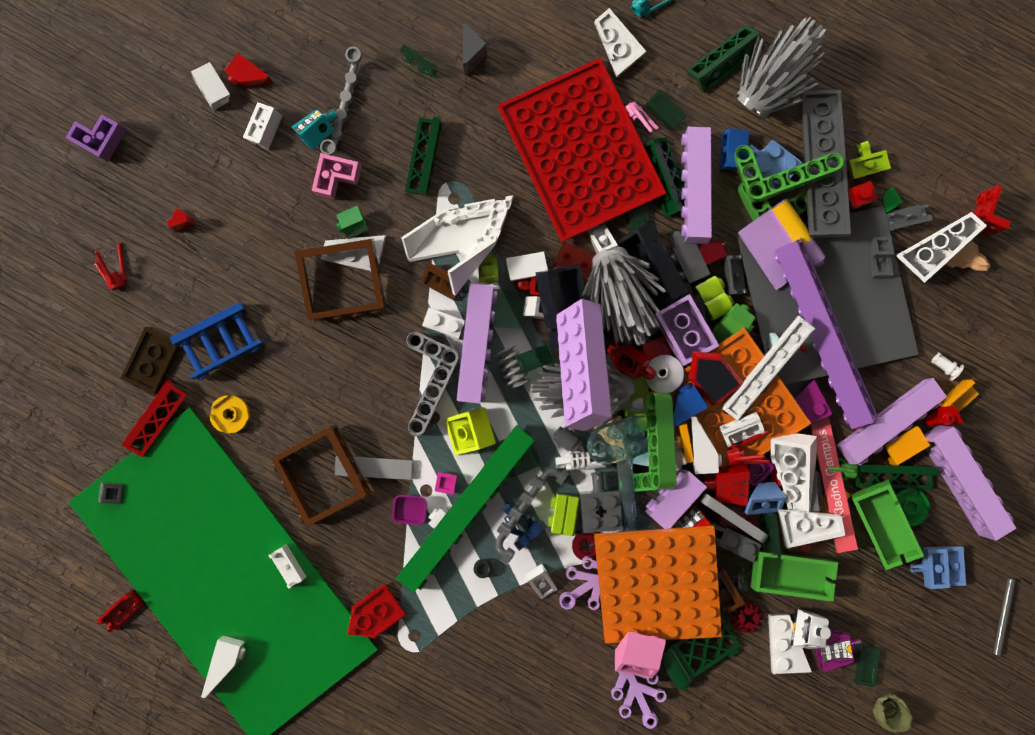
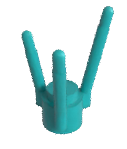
[631,0,673,18]

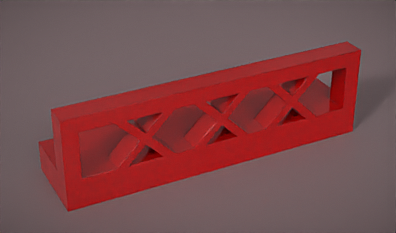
[122,379,187,457]

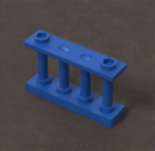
[170,302,264,381]

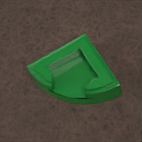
[882,187,903,213]

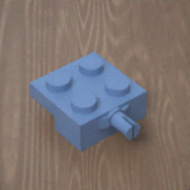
[746,139,803,189]
[910,546,966,589]

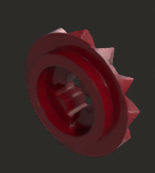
[572,531,596,561]
[732,602,764,633]

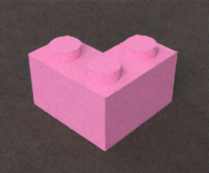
[312,153,362,200]

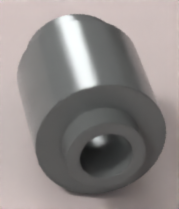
[553,426,583,453]

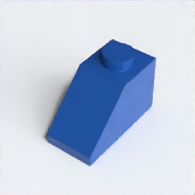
[673,384,708,427]

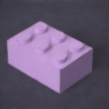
[654,294,719,366]
[645,469,707,529]

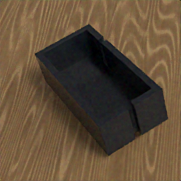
[616,222,688,310]
[535,264,587,349]

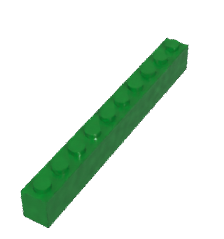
[396,425,535,593]

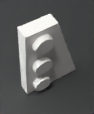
[594,8,646,78]
[321,235,386,272]
[778,509,845,548]
[768,613,812,674]

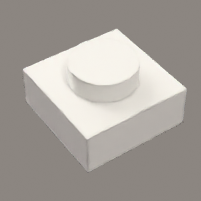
[428,506,447,528]

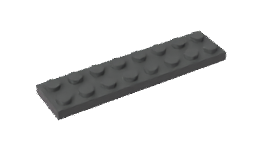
[801,90,851,238]

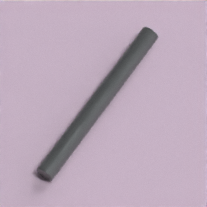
[993,578,1016,656]

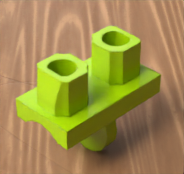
[478,250,499,285]

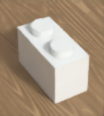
[422,308,466,340]

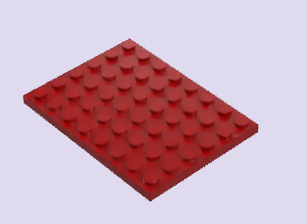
[497,58,666,243]

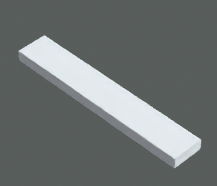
[722,315,815,421]

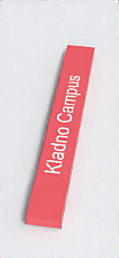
[809,397,858,553]

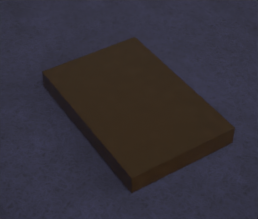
[120,327,180,395]

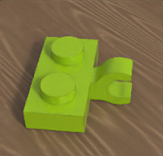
[847,141,891,180]

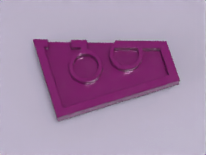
[794,380,832,426]

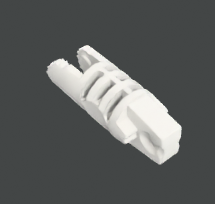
[555,451,606,471]

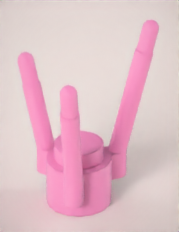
[625,101,659,132]

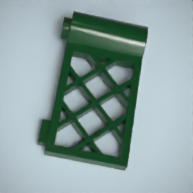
[661,614,740,690]

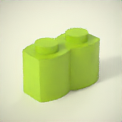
[693,276,734,321]

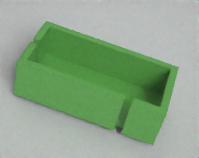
[851,480,924,570]
[750,549,838,602]

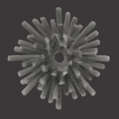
[735,17,827,120]
[582,246,666,345]
[530,360,634,430]

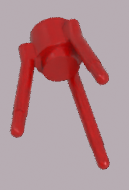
[94,243,128,291]
[727,430,770,465]

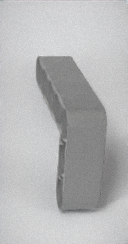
[406,332,460,436]

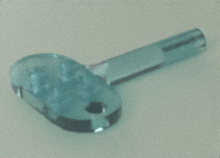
[587,415,648,532]

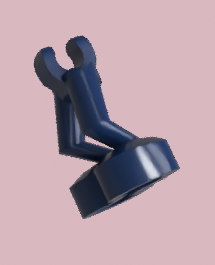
[503,504,547,551]

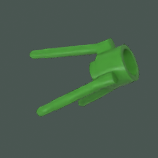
[827,457,858,481]

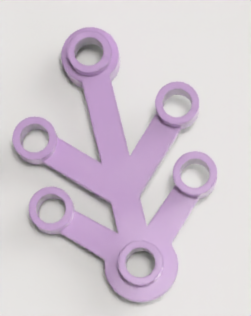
[559,556,600,610]
[611,672,666,729]

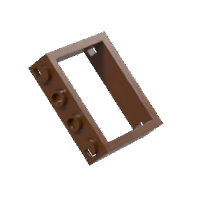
[295,238,386,323]
[271,425,372,527]

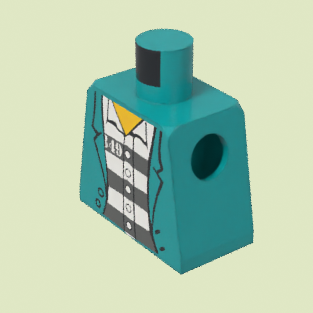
[292,108,338,150]

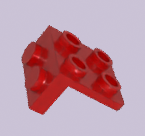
[972,185,1011,236]

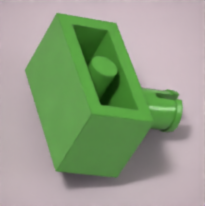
[712,303,755,343]

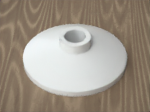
[645,355,684,393]

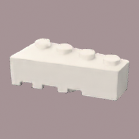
[896,212,987,283]

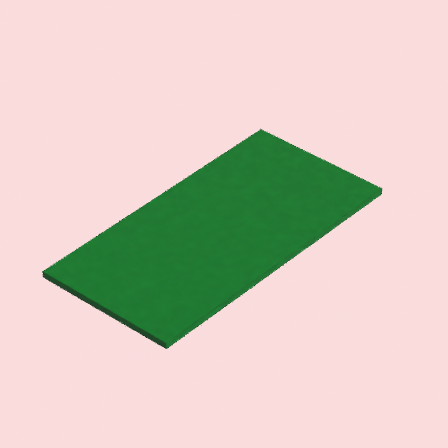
[68,407,378,735]

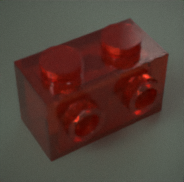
[553,241,594,281]

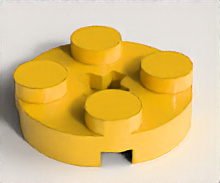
[210,395,251,433]

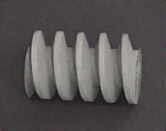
[495,346,531,388]

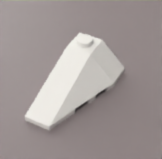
[771,433,817,512]

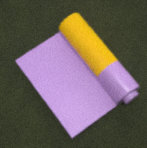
[737,198,826,290]

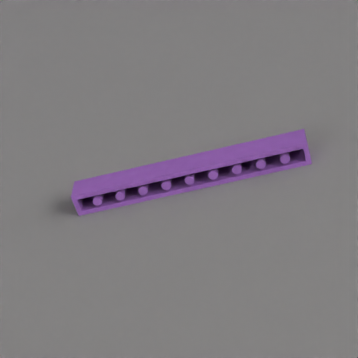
[775,238,878,429]

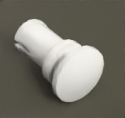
[931,352,964,381]

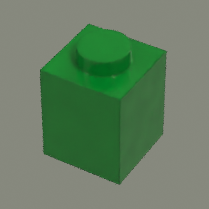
[336,206,369,239]

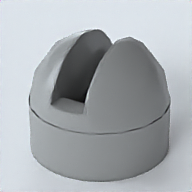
[630,398,644,414]

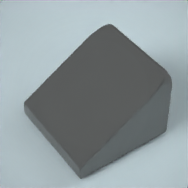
[98,482,123,504]

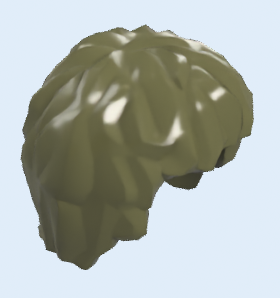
[873,694,913,733]

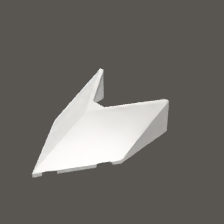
[401,195,513,295]

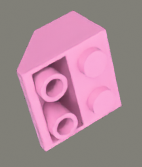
[615,632,666,678]

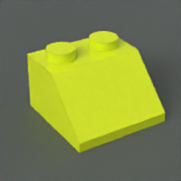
[444,407,496,455]

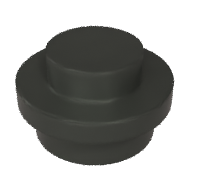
[473,559,493,578]

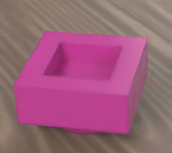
[435,472,457,495]

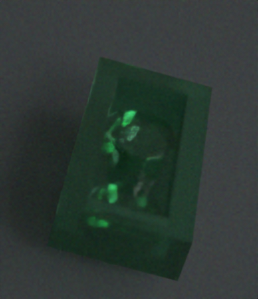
[400,44,437,77]
[628,203,649,234]

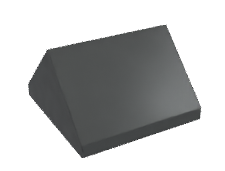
[463,24,487,75]

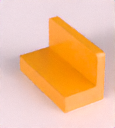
[939,380,979,412]
[884,426,930,465]

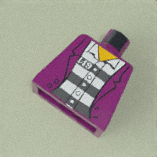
[816,630,863,672]

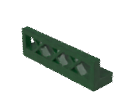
[686,25,764,93]
[405,116,442,197]
[643,137,685,218]
[854,464,939,489]

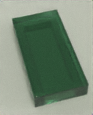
[646,89,686,130]
[515,344,554,374]
[854,645,881,687]

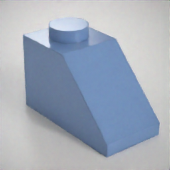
[745,482,786,515]

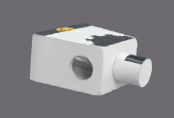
[790,608,831,649]

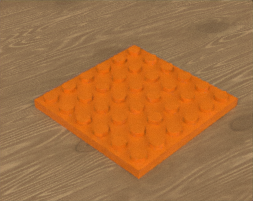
[646,328,811,479]
[594,526,722,643]

